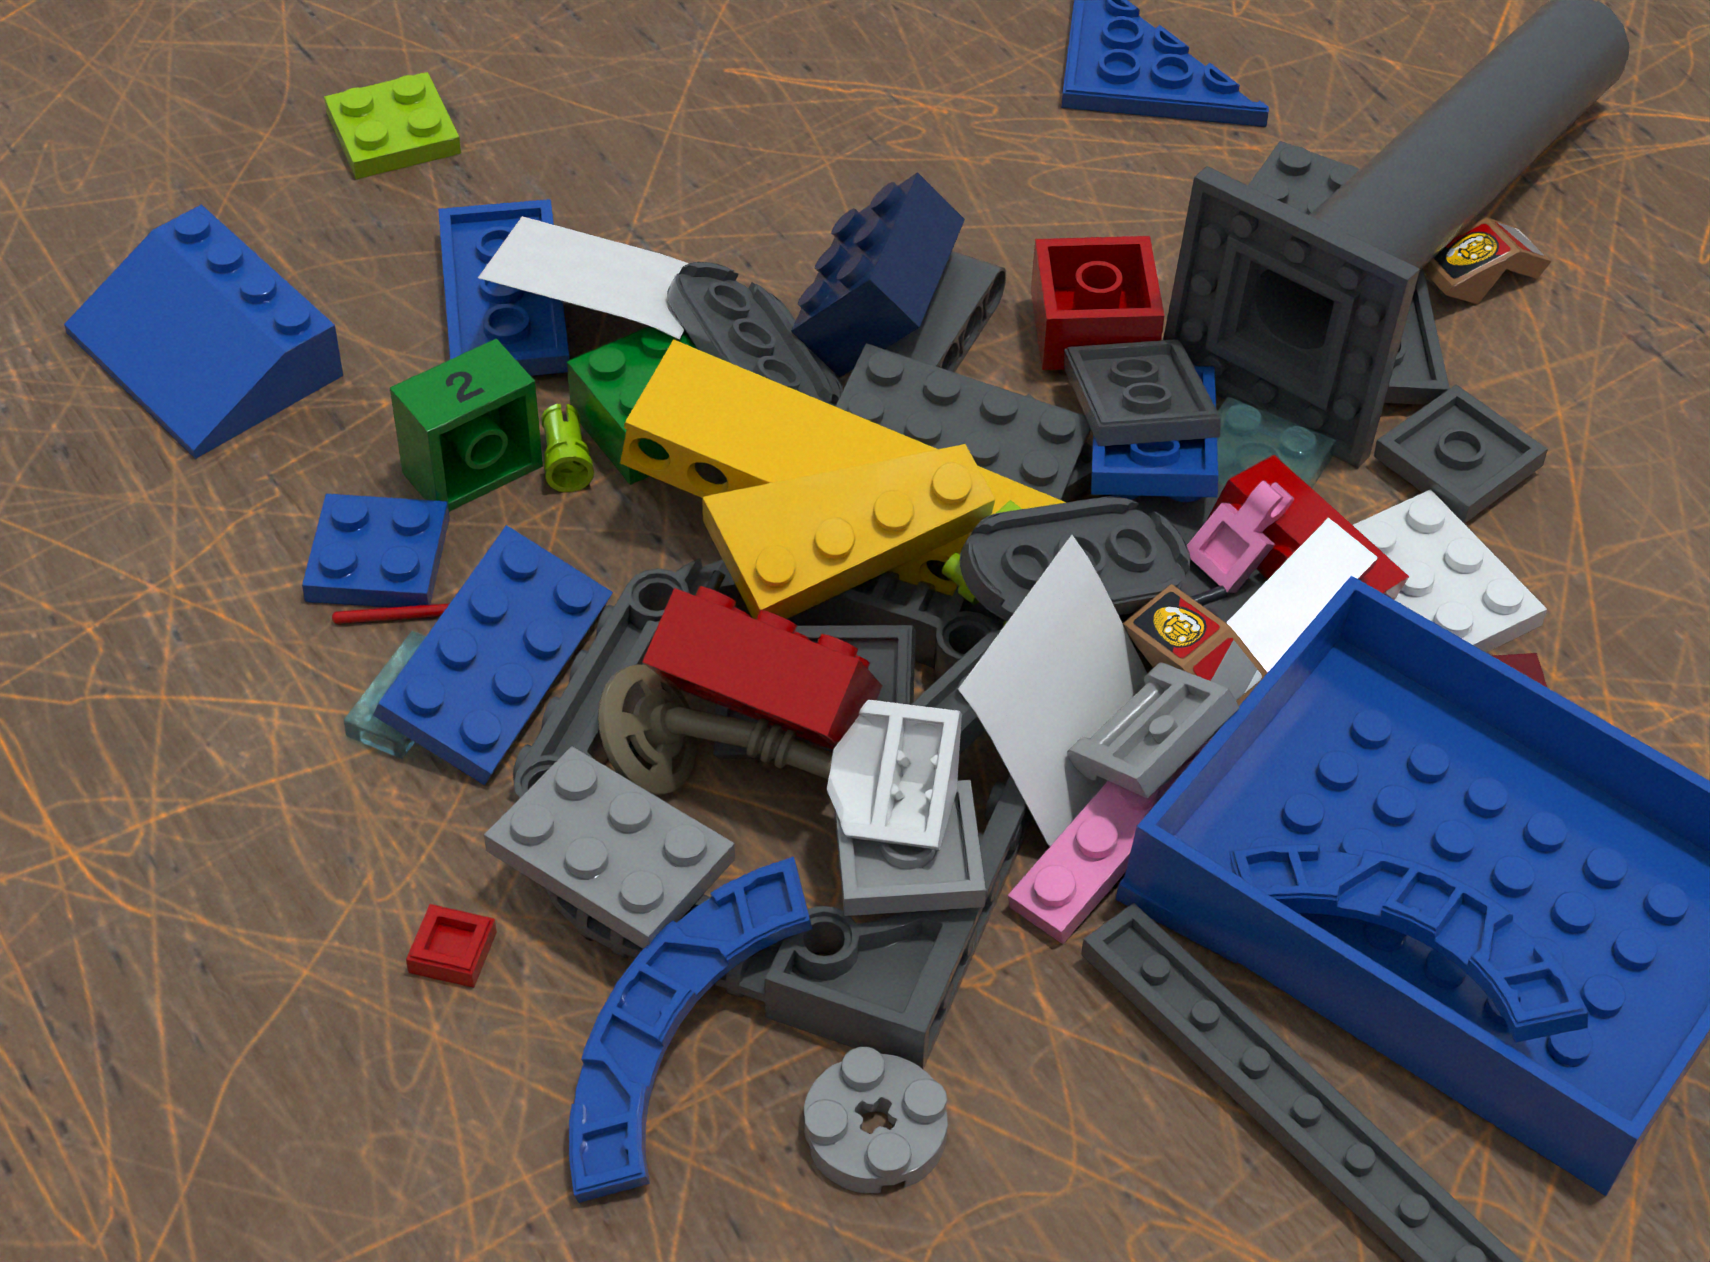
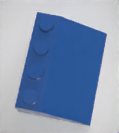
[64,204,343,459]

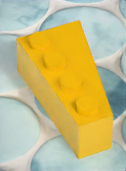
[702,444,996,619]

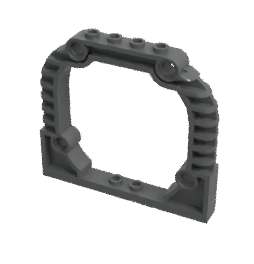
[513,558,1033,1069]

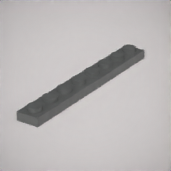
[1081,903,1523,1262]

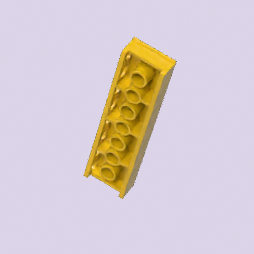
[620,339,1066,596]

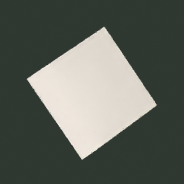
[478,216,688,340]
[958,535,1147,847]

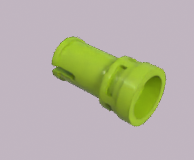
[541,404,594,492]

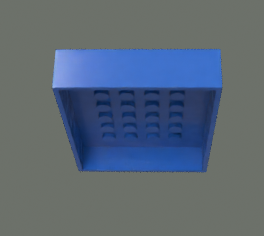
[1124,575,1710,1196]

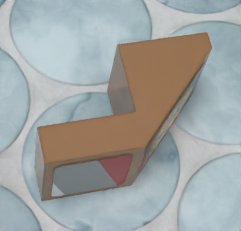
[1423,217,1552,304]
[1123,584,1268,706]

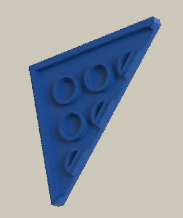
[1061,0,1269,127]

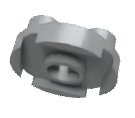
[804,1047,948,1194]

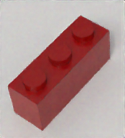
[1206,455,1410,600]

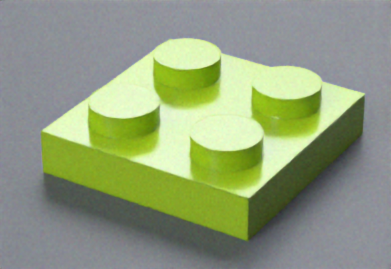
[324,72,461,179]

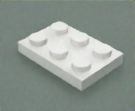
[1353,489,1547,652]

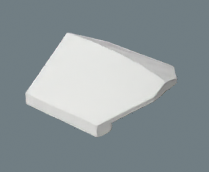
[827,700,962,850]

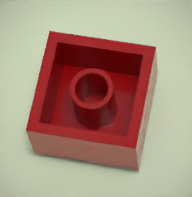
[1031,236,1165,370]

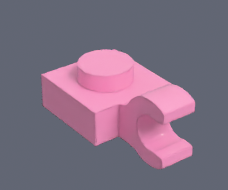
[1187,481,1294,593]

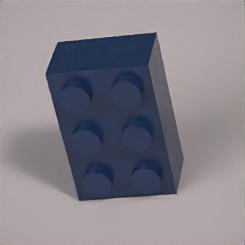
[791,172,965,377]

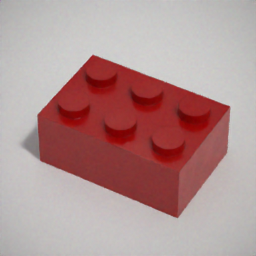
[642,586,883,751]

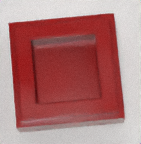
[406,904,497,988]

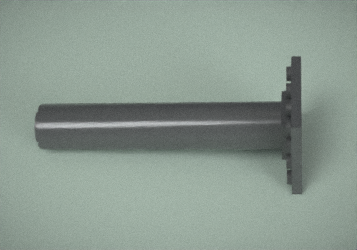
[1163,0,1629,468]

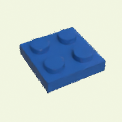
[302,494,450,607]

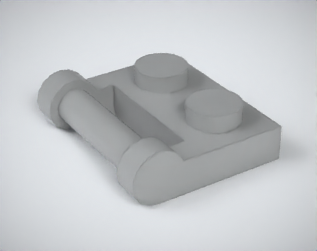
[1067,662,1239,799]

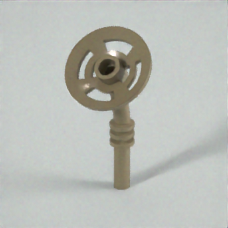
[598,665,833,795]

